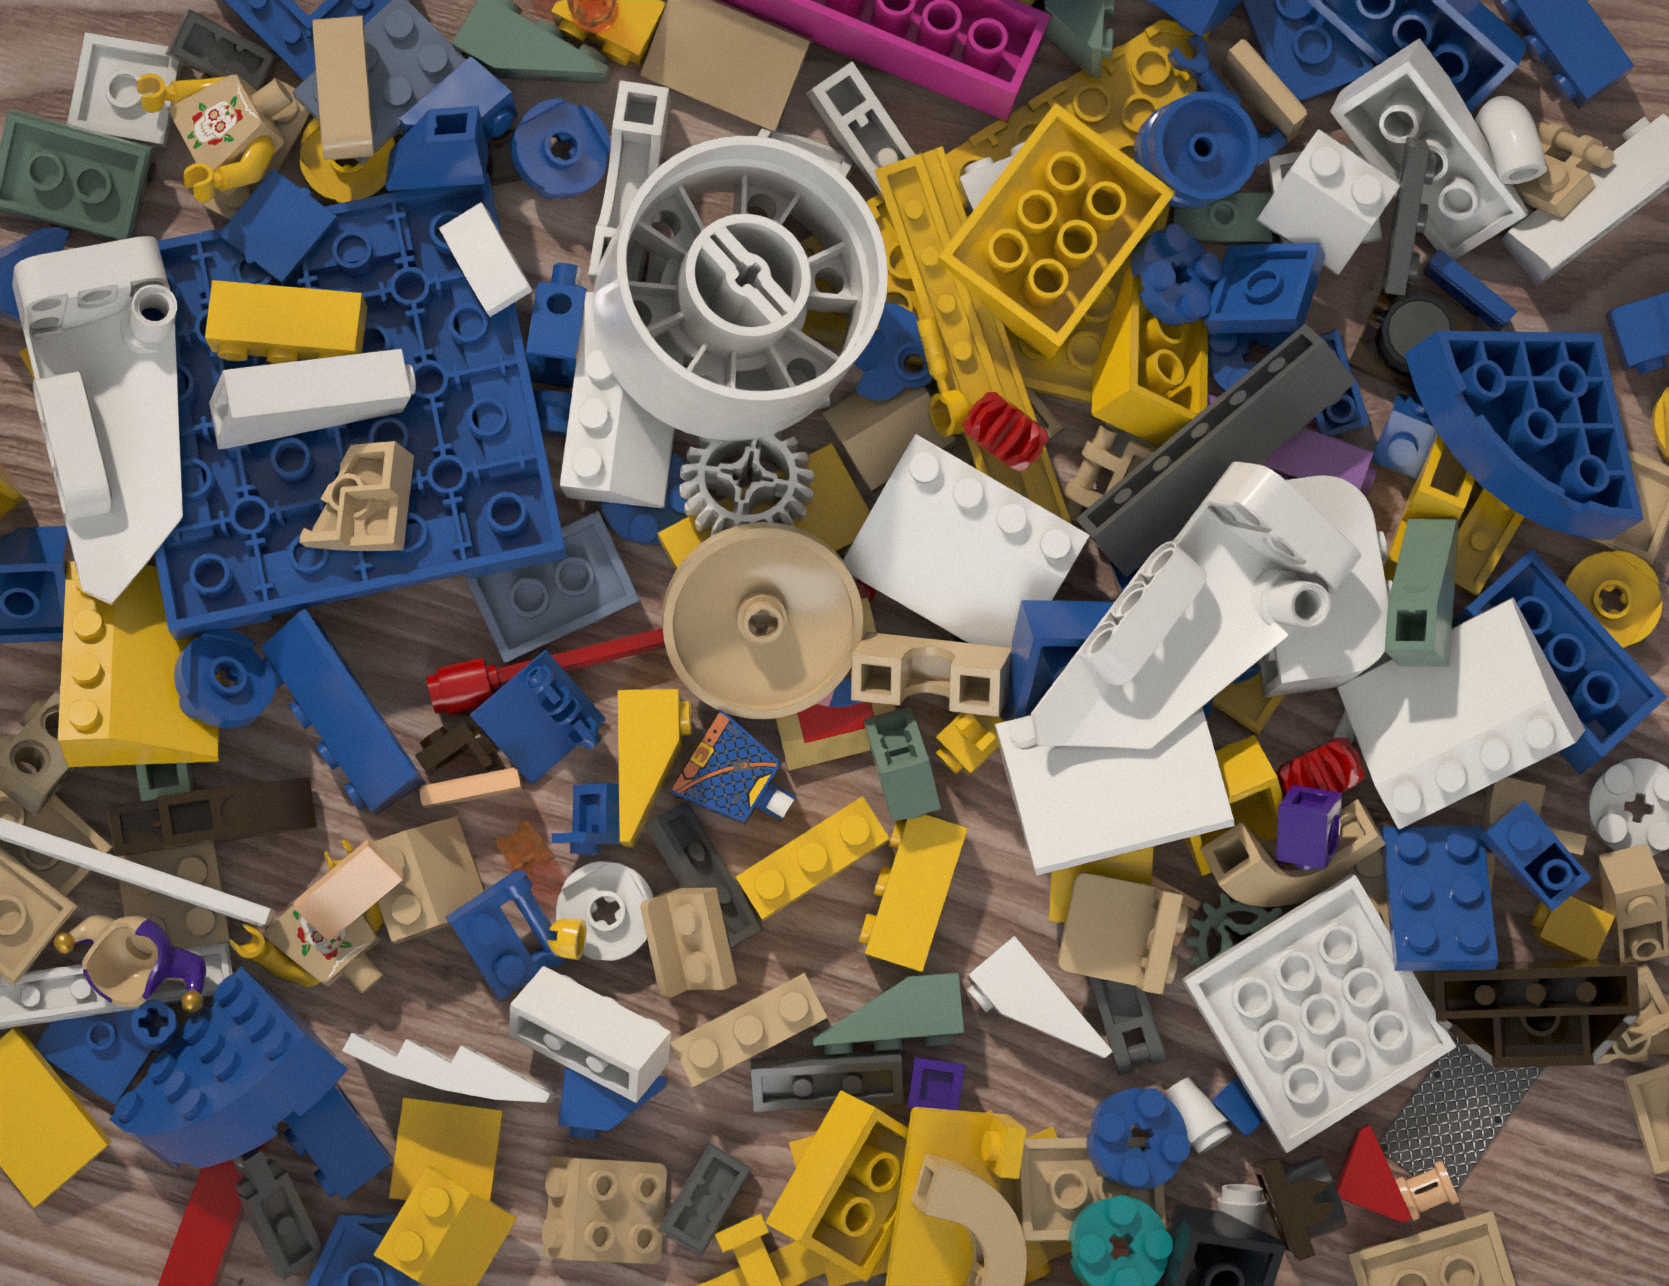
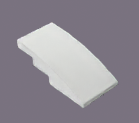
[342,1033,556,1103]

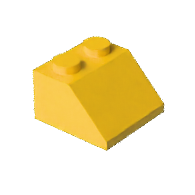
[374,1166,518,1286]

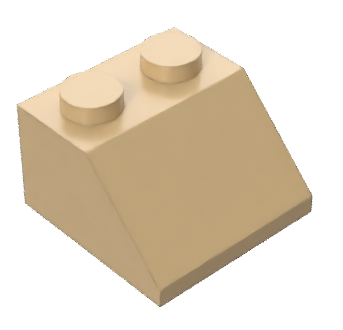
[373,816,484,944]

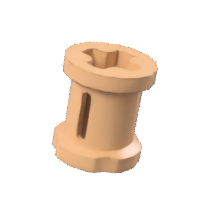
[1395,1160,1460,1221]

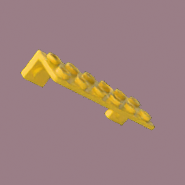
[885,1107,1027,1286]

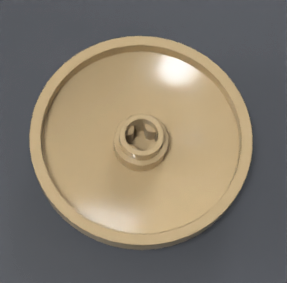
[662,522,864,719]

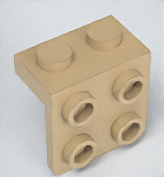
[1058,872,1188,995]
[542,1156,667,1264]

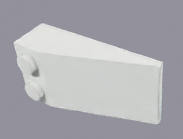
[1330,38,1528,260]

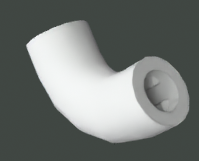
[1475,96,1548,184]

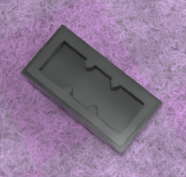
[165,9,276,91]
[657,1143,753,1257]

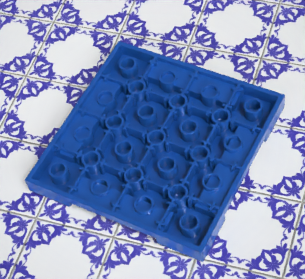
[141,173,568,640]

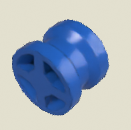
[534,390,572,438]

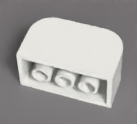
[1258,475,1392,698]

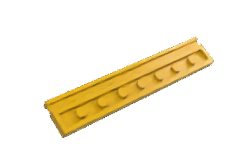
[874,146,1072,524]

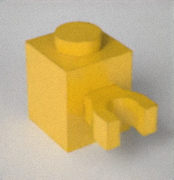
[935,713,1004,776]

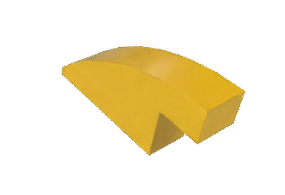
[1383,432,1475,583]

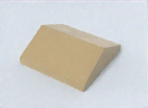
[822,363,957,494]

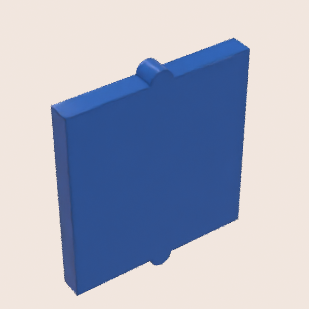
[218,168,338,285]

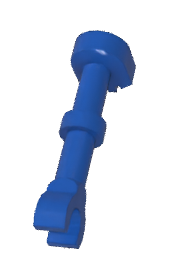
[1167,33,1288,169]

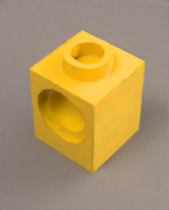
[1530,896,1615,960]

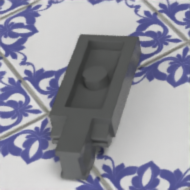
[233,1148,324,1280]

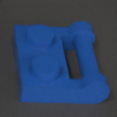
[445,870,568,1001]

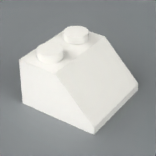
[1257,129,1401,276]

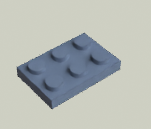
[292,0,467,165]
[464,511,641,665]

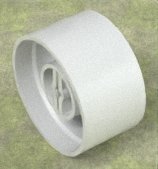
[593,136,888,440]

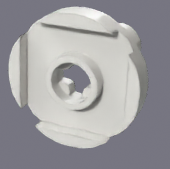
[1586,758,1669,856]
[556,861,654,961]

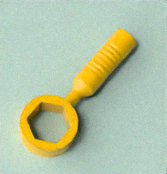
[916,316,970,437]

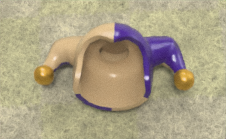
[54,915,207,1013]

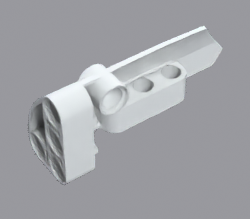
[12,236,183,605]
[1031,461,1361,750]

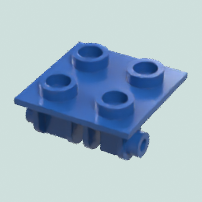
[470,649,607,785]

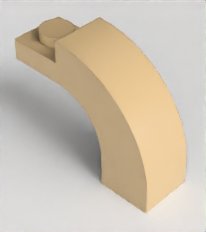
[1200,799,1386,907]
[911,1153,1027,1286]

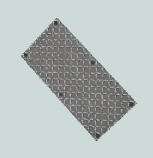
[1378,1036,1546,1191]

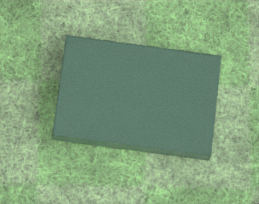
[0,109,154,241]

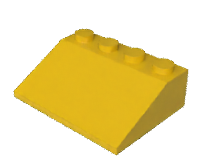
[937,103,1176,360]
[58,561,222,767]

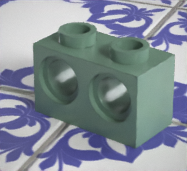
[863,706,941,822]

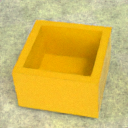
[1183,735,1283,876]

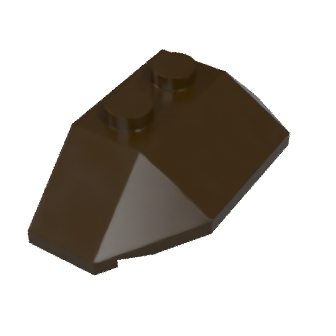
[1433,959,1640,1068]

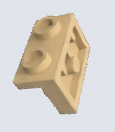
[640,888,737,998]

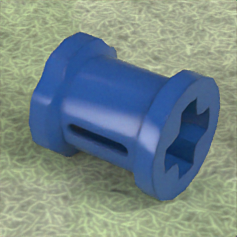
[131,999,180,1051]

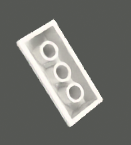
[1501,114,1669,287]
[560,291,685,509]

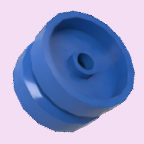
[1134,92,1258,209]

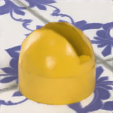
[547,918,587,960]

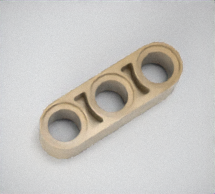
[313,16,374,160]

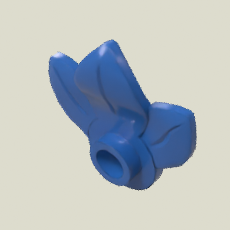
[843,302,934,401]

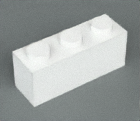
[509,966,671,1103]

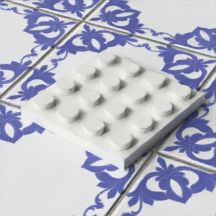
[1181,874,1456,1153]

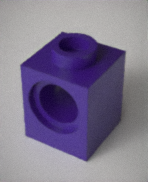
[1276,785,1342,870]
[907,1057,965,1110]

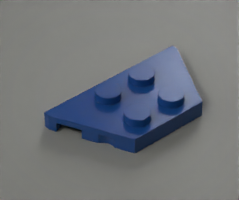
[306,1213,420,1286]

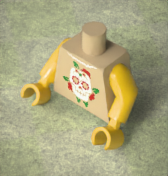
[137,73,293,203]
[229,840,384,995]

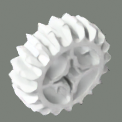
[679,431,814,536]

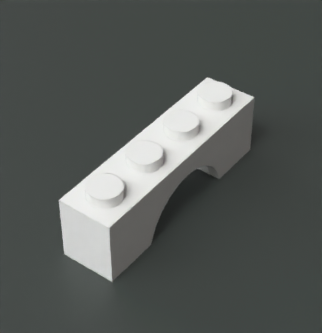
[588,80,671,285]

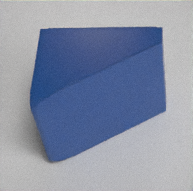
[1211,1075,1264,1138]

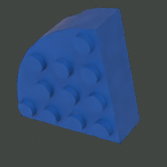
[1405,331,1644,540]
[109,966,348,1168]

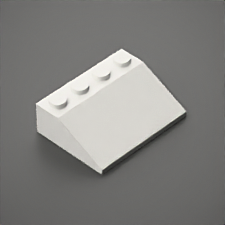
[843,434,1090,648]
[1337,598,1585,829]
[995,707,1235,876]

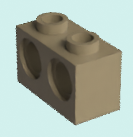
[0,691,78,816]

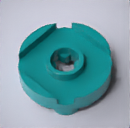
[1068,1195,1173,1286]

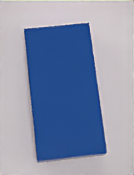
[1423,249,1517,331]

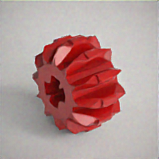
[962,392,1049,472]
[1276,737,1365,797]

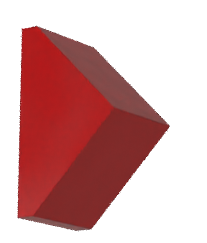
[1335,1125,1413,1223]

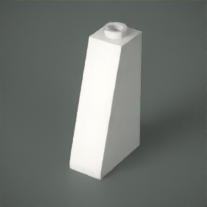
[209,349,416,449]

